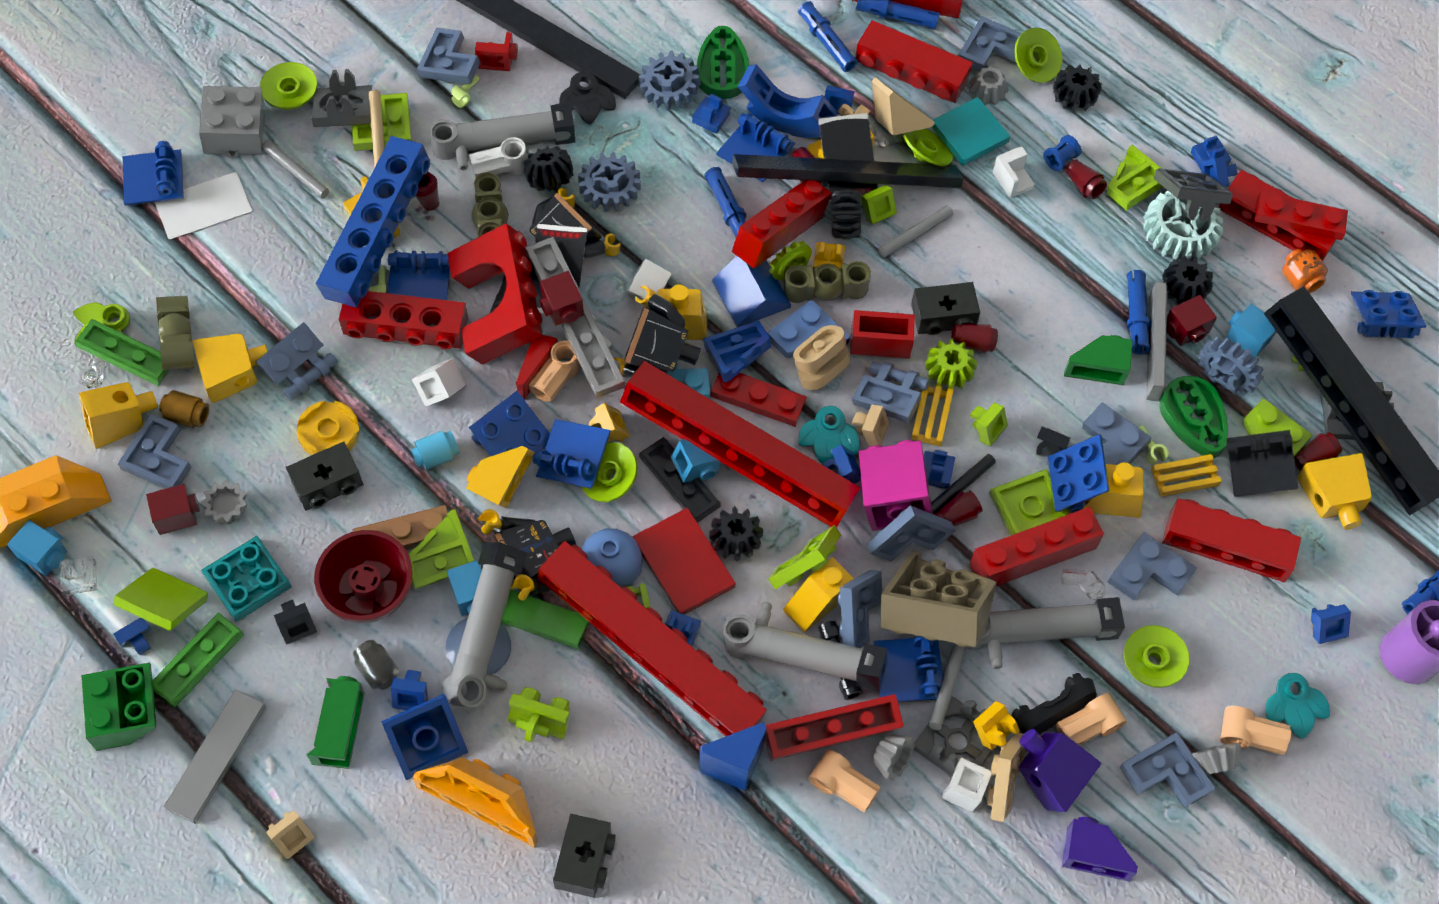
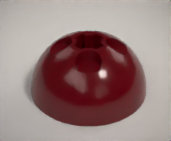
[314,530,413,623]

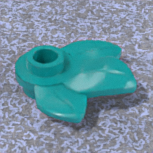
[798,406,860,465]
[1265,673,1330,739]

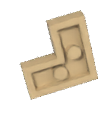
[987,733,1026,822]

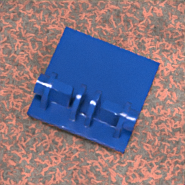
[716,113,795,182]
[122,141,184,205]
[388,250,450,300]
[1351,290,1427,338]
[468,391,550,456]
[533,419,611,489]
[1048,434,1110,513]
[873,636,943,702]

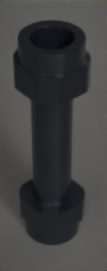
[818,621,863,700]

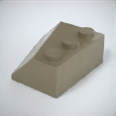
[881,550,996,647]

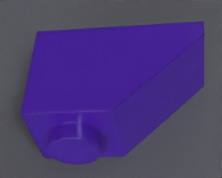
[1062,817,1138,882]

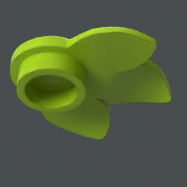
[73,302,130,345]

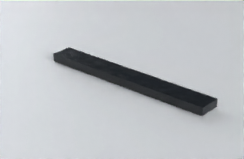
[456,0,641,99]
[732,154,964,188]

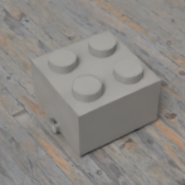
[199,86,265,158]

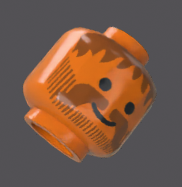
[1282,249,1328,293]

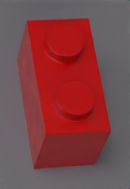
[850,310,915,359]

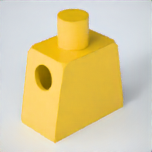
[656,284,707,340]
[192,333,268,403]
[79,382,158,449]
[1297,453,1372,530]
[1083,462,1143,518]

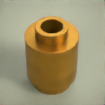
[159,390,209,428]

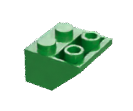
[81,662,156,751]

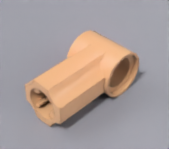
[529,341,579,402]
[1055,693,1127,745]
[1220,706,1292,755]
[808,749,881,813]

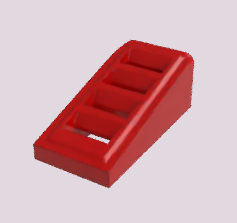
[516,335,558,400]

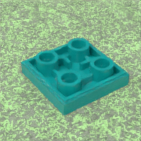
[931,97,1011,166]
[201,536,292,622]

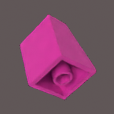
[859,440,933,531]

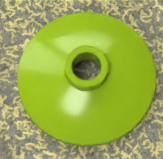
[1015,27,1062,83]
[260,62,317,110]
[903,128,953,166]
[582,442,638,503]
[1123,625,1190,688]

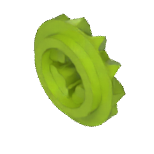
[769,241,812,280]

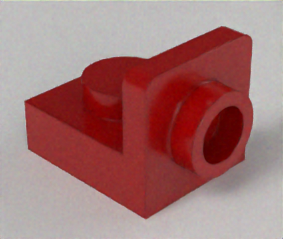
[475,32,518,71]

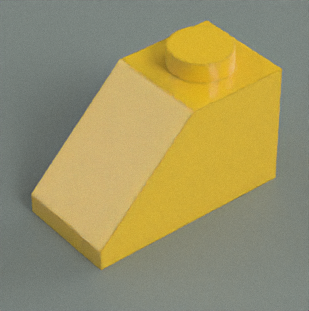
[466,446,535,509]
[783,557,854,633]

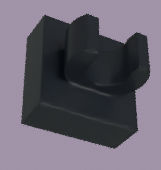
[1036,426,1071,455]
[274,600,317,645]

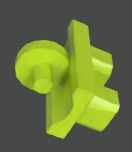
[508,686,570,743]

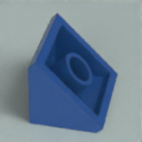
[712,256,791,327]
[381,694,469,780]
[699,722,766,791]

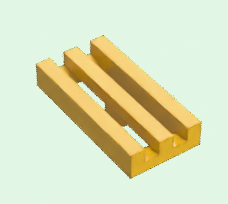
[911,384,954,446]
[1151,454,1222,497]

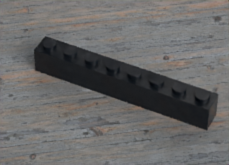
[1264,286,1439,516]

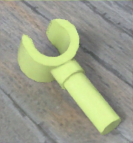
[451,75,479,108]
[369,265,387,293]
[1138,426,1169,464]

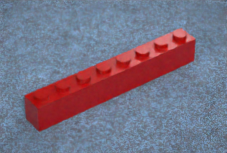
[620,361,861,528]
[537,541,767,737]

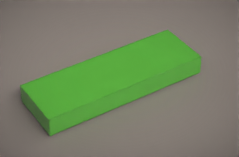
[75,319,170,386]
[501,590,589,650]
[152,612,244,708]

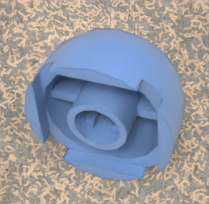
[581,528,642,588]

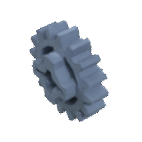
[639,51,701,110]
[578,152,641,212]
[1198,337,1264,395]

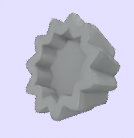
[969,66,1009,105]
[201,480,247,524]
[873,734,916,781]
[1192,743,1241,774]

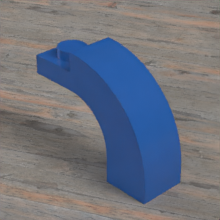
[738,64,839,138]

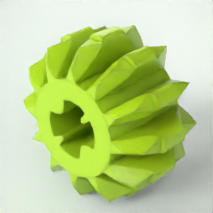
[925,338,977,389]

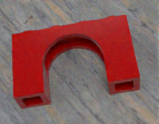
[447,223,543,365]

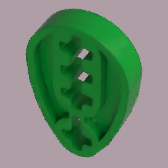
[697,26,749,99]
[1160,376,1228,458]

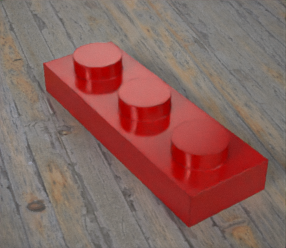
[1254,191,1348,241]
[710,373,807,427]

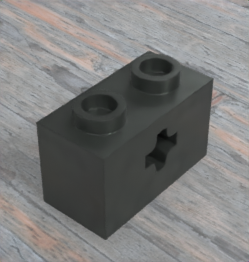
[911,282,980,335]
[285,441,363,511]
[553,813,616,898]

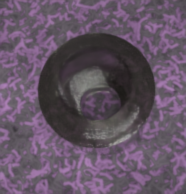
[353,640,399,690]

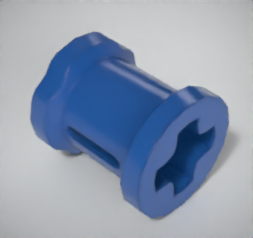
[1043,135,1082,172]

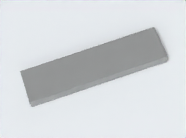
[1147,282,1167,401]
[163,689,266,824]

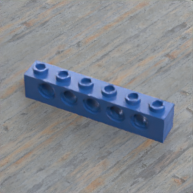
[315,136,430,308]

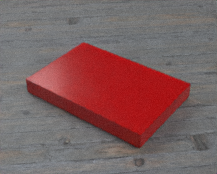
[632,508,736,615]

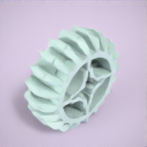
[1143,191,1224,260]

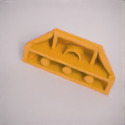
[0,455,112,548]
[413,757,538,848]

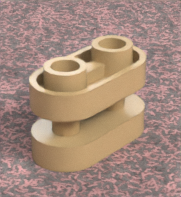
[793,325,850,390]

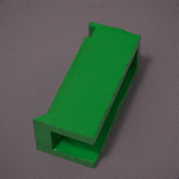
[306,676,365,769]

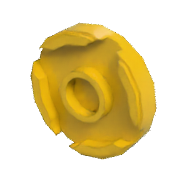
[297,401,360,455]

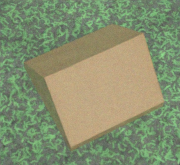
[872,77,935,135]

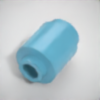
[411,430,460,470]

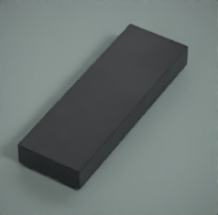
[639,437,721,523]

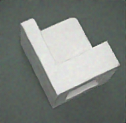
[993,146,1034,198]
[626,259,672,299]
[412,358,466,407]
[942,758,991,812]

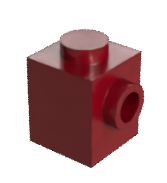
[540,271,584,326]
[1166,295,1217,347]
[146,484,200,535]

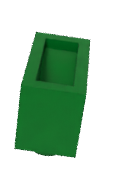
[1064,335,1132,386]

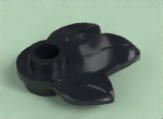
[559,72,616,125]

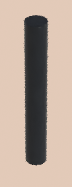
[931,454,996,515]

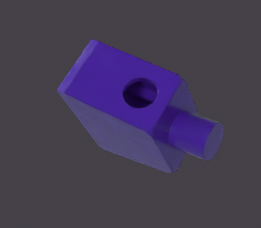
[1019,729,1101,812]

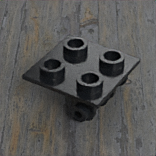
[1227,430,1299,497]

